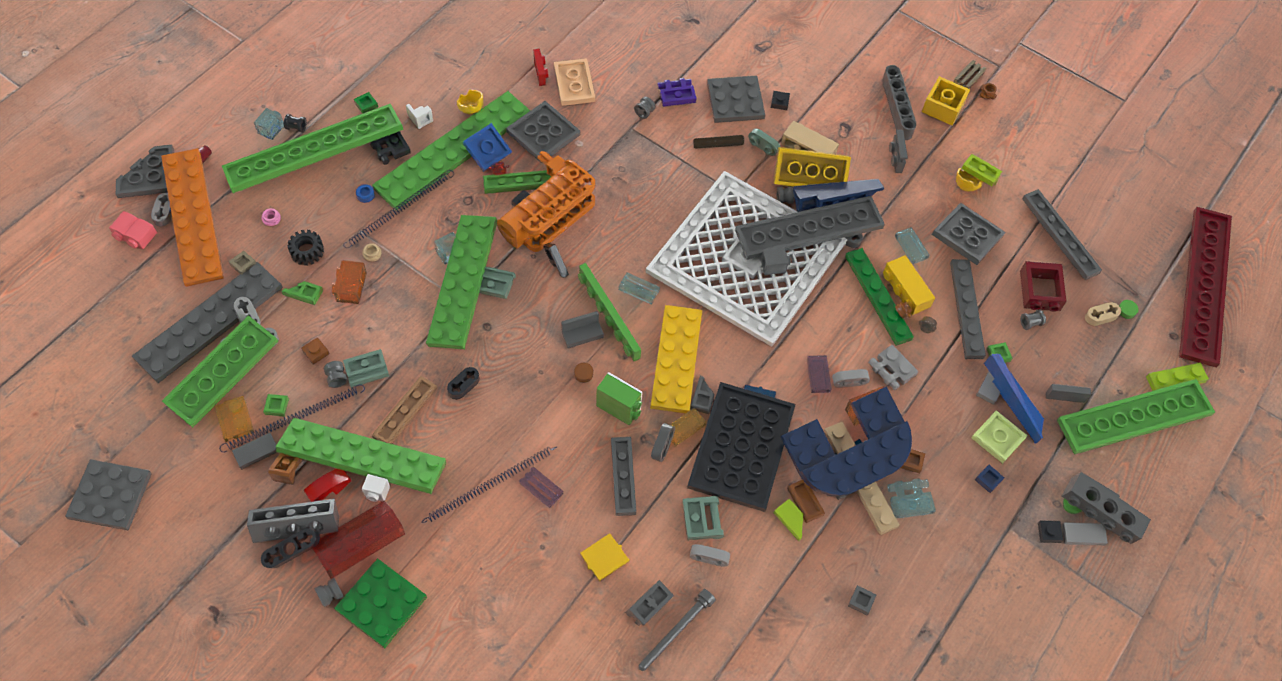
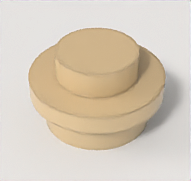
[362,244,382,262]

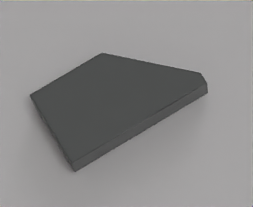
[690,375,715,414]

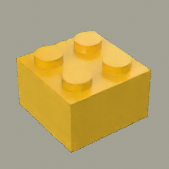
[921,76,970,126]

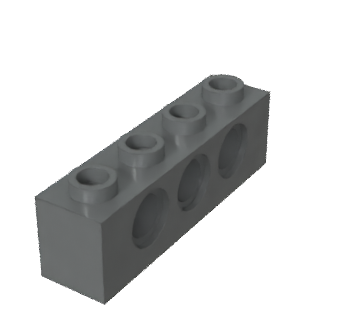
[1061,472,1151,544]
[247,499,339,543]

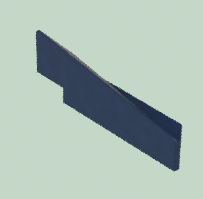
[793,179,884,212]

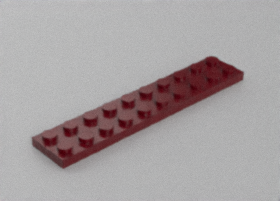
[1179,207,1232,368]

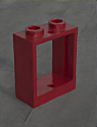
[1020,261,1067,312]

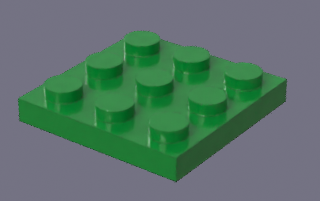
[334,558,427,649]

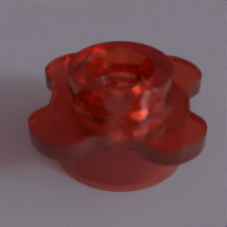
[489,162,510,175]

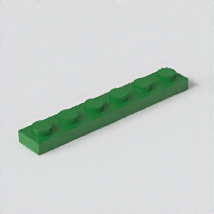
[845,248,914,346]

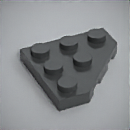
[115,144,174,198]

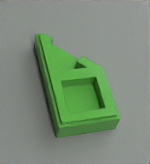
[282,281,323,305]

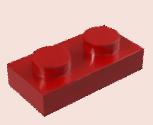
[533,48,549,86]

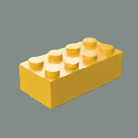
[773,147,851,186]

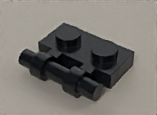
[370,131,411,165]

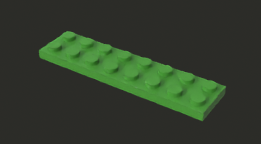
[426,215,497,350]
[1057,379,1215,455]
[276,418,446,494]

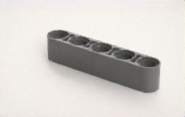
[882,65,917,140]

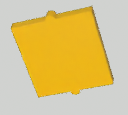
[580,533,630,582]

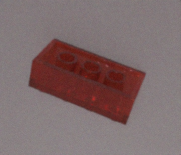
[312,500,405,579]

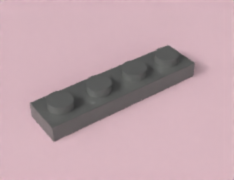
[611,437,636,516]

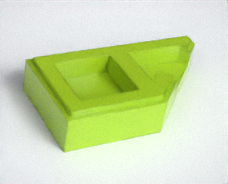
[773,499,803,541]

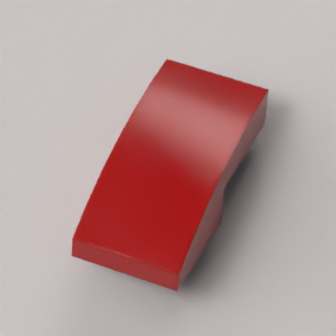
[304,469,352,502]

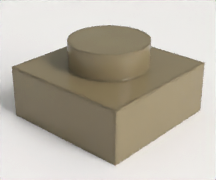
[229,251,256,275]

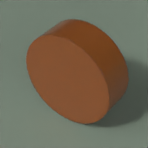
[574,362,594,383]

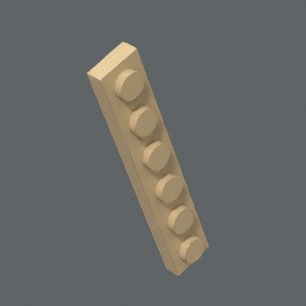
[824,422,899,535]

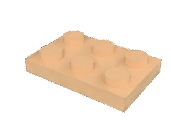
[554,59,595,106]

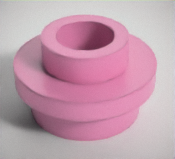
[262,208,281,226]

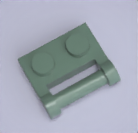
[682,496,724,541]

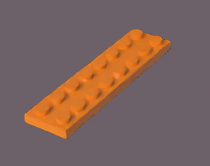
[161,148,224,287]

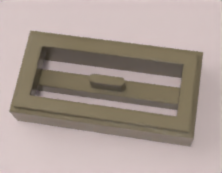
[954,60,987,89]

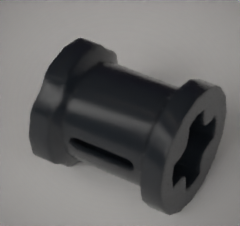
[284,114,307,133]

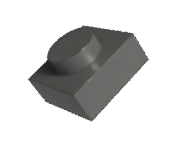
[848,585,876,615]

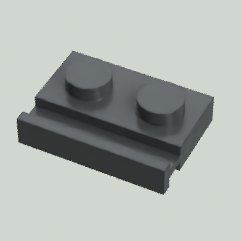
[889,130,908,173]

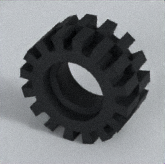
[287,229,324,266]

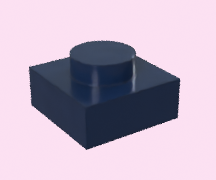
[975,464,1004,493]

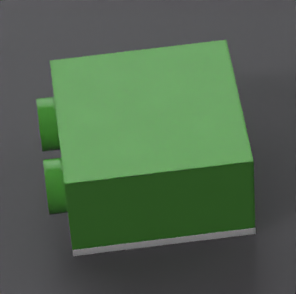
[596,372,642,425]

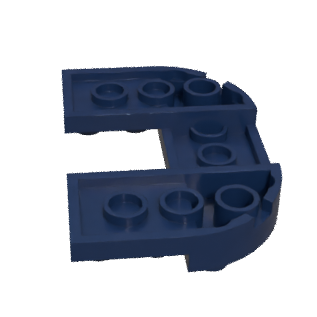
[780,386,912,497]

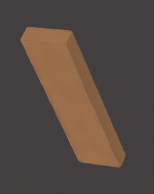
[372,376,437,444]

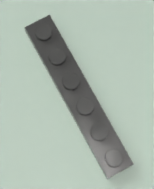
[1022,189,1102,280]
[950,259,986,359]

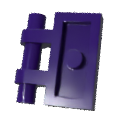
[657,78,697,107]

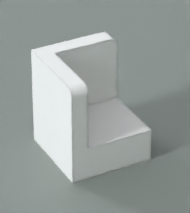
[406,104,433,129]

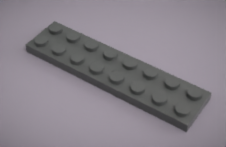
[735,196,885,260]
[132,262,283,383]

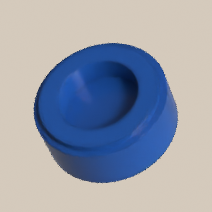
[356,184,375,203]

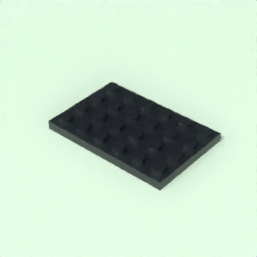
[687,382,796,512]

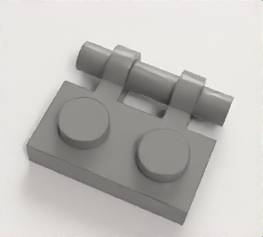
[868,345,918,390]

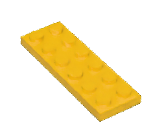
[650,305,702,414]

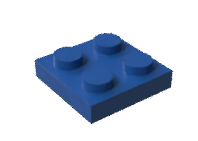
[462,123,512,172]

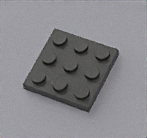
[707,76,765,123]
[506,101,580,163]
[932,203,1006,265]
[65,459,152,531]

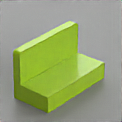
[961,154,1002,187]

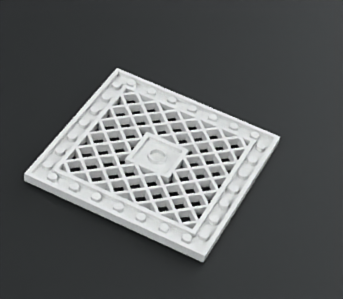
[646,171,847,347]

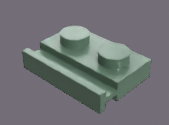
[479,266,516,299]
[343,349,389,388]

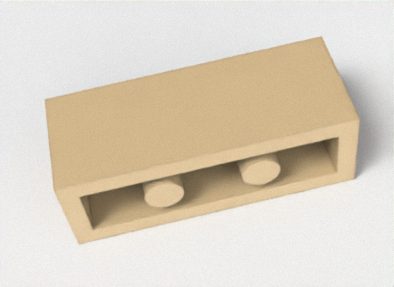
[781,121,839,154]

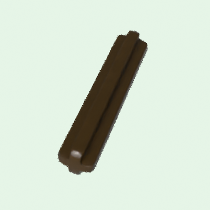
[693,135,744,149]

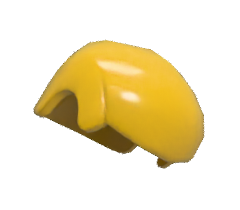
[456,89,483,115]
[956,168,983,192]

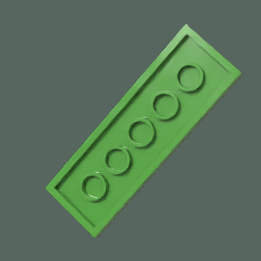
[162,315,279,428]

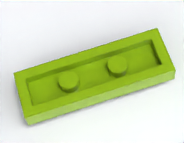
[1146,363,1209,391]

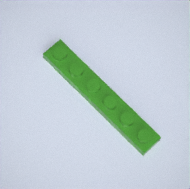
[578,263,641,361]

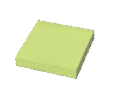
[971,411,1028,464]

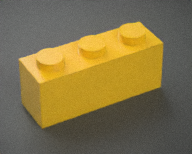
[883,255,935,315]

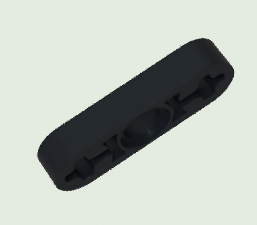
[261,528,320,568]

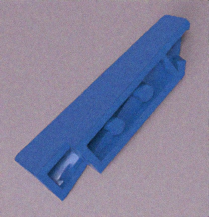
[984,354,1044,444]

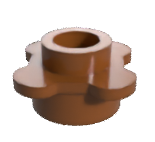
[980,83,997,100]
[895,299,912,319]

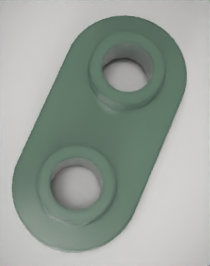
[748,128,780,156]

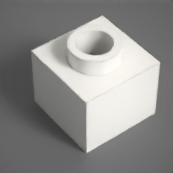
[362,474,390,502]

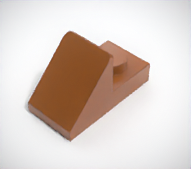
[268,453,302,485]

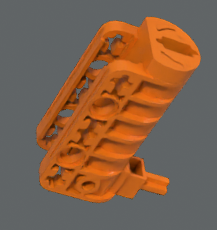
[497,151,596,252]

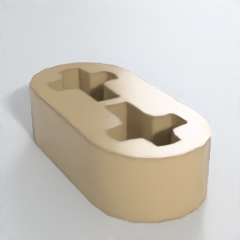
[1085,302,1121,326]

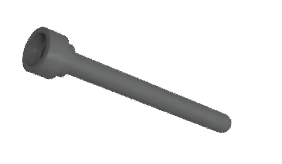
[638,589,716,671]

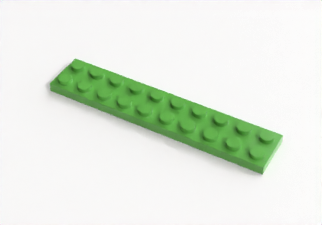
[372,91,531,210]
[222,103,403,193]

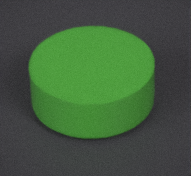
[1119,300,1139,319]

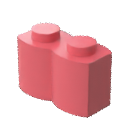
[109,211,157,249]

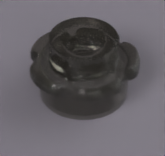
[919,316,937,333]

